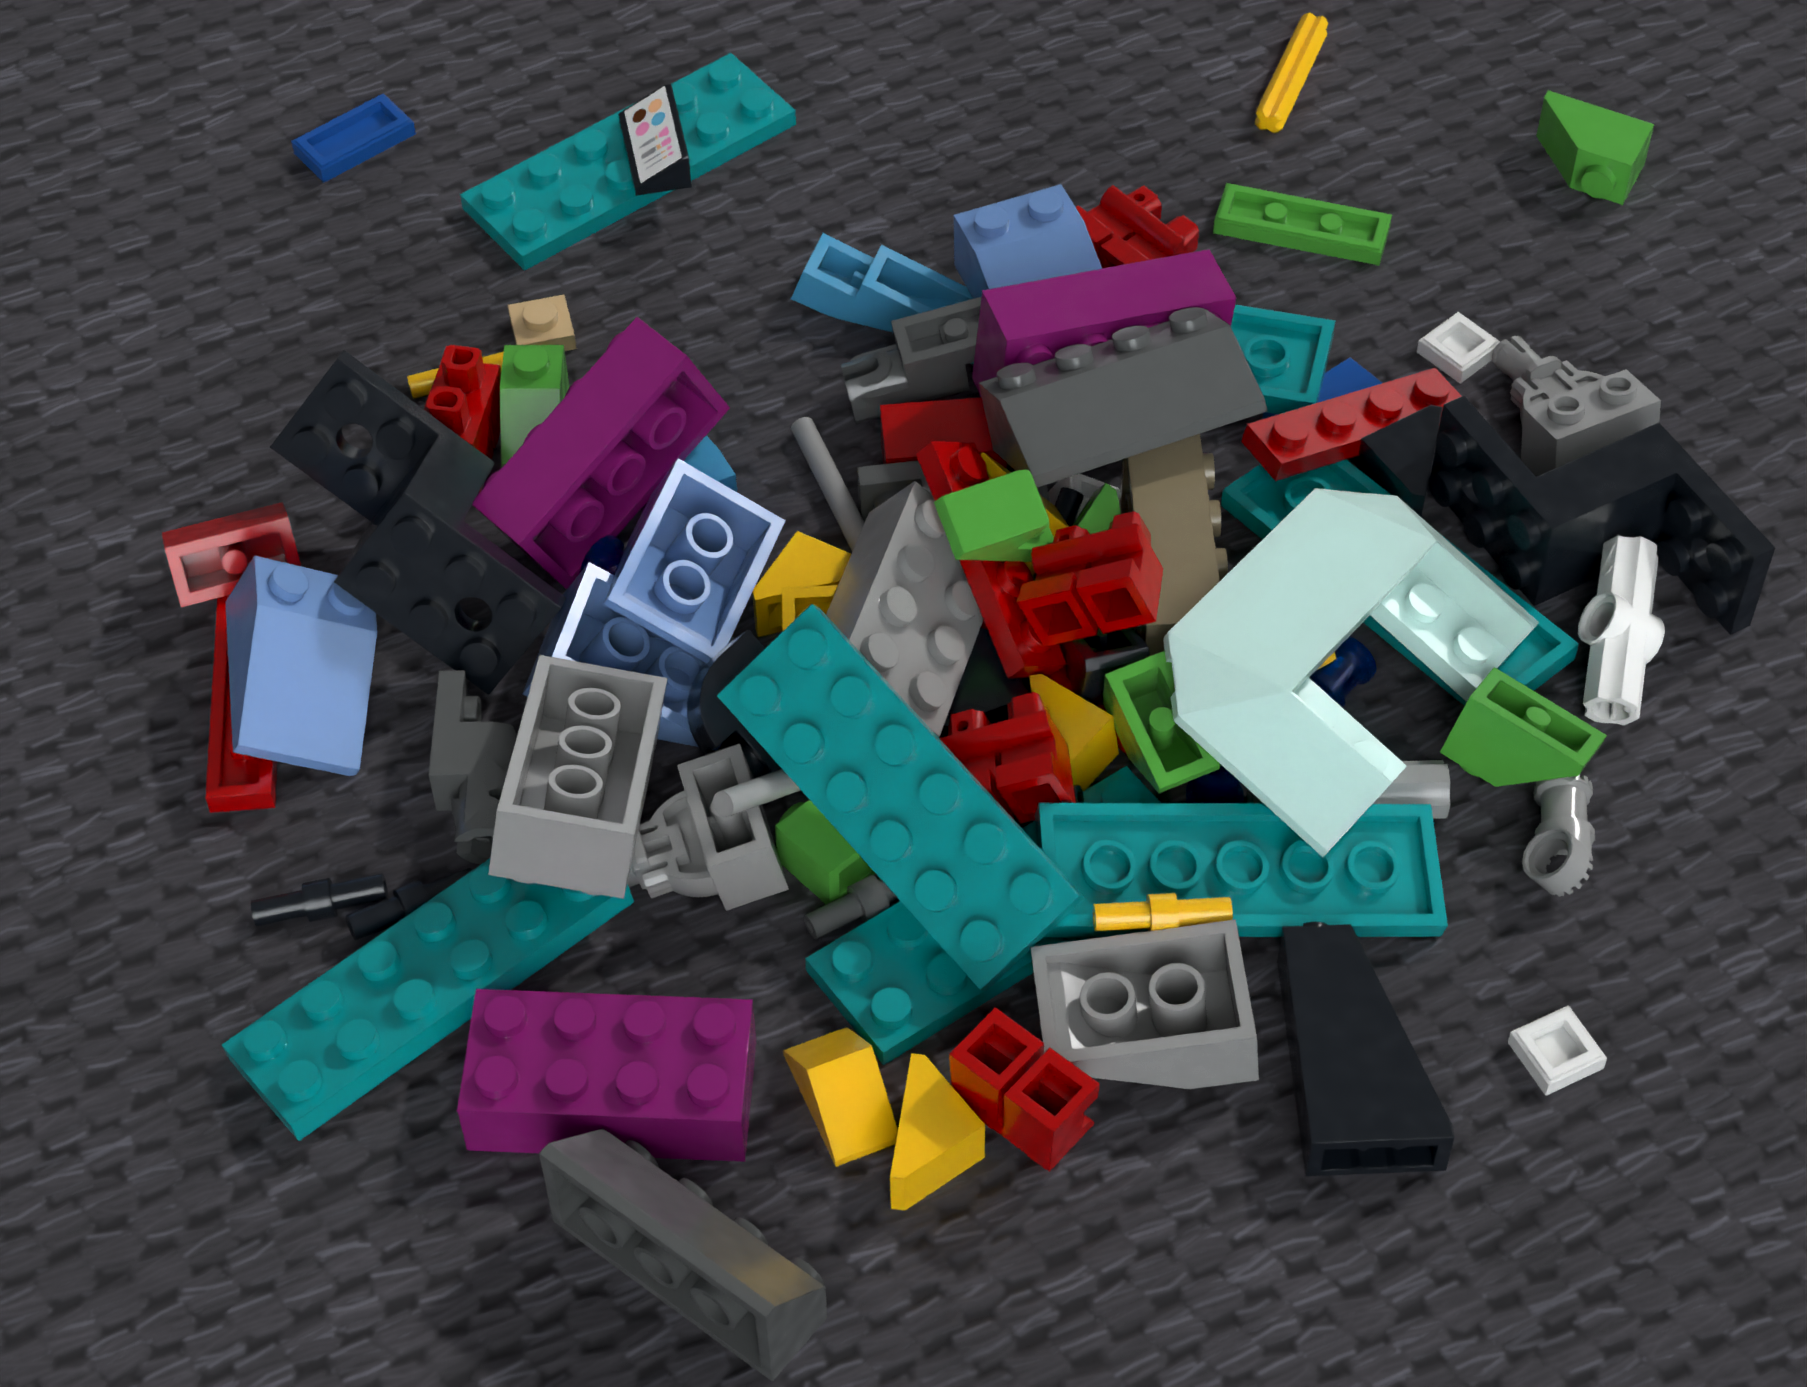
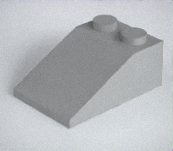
[1031,920,1259,1089]

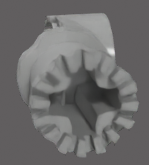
[1522,774,1595,897]

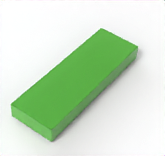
[1213,183,1392,266]

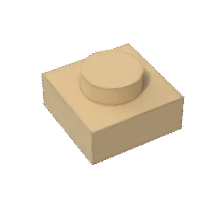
[508,295,576,351]

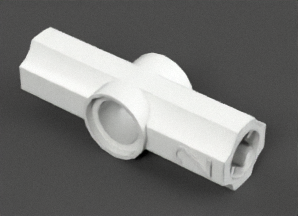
[1578,535,1665,726]

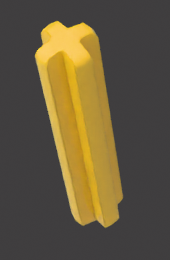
[1254,12,1328,133]

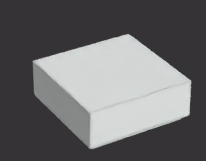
[1417,312,1500,384]
[1508,1005,1607,1096]

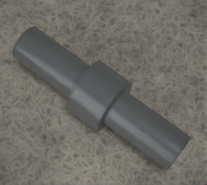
[804,875,898,939]

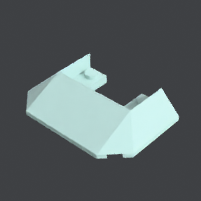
[1163,488,1539,857]

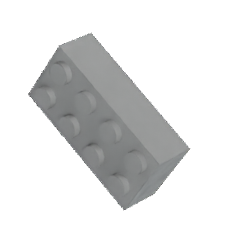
[826,481,983,737]
[488,655,668,899]

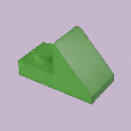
[934,470,1054,562]

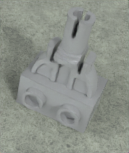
[1492,336,1661,477]
[627,744,789,911]

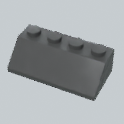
[979,307,1267,487]
[539,1129,827,1382]

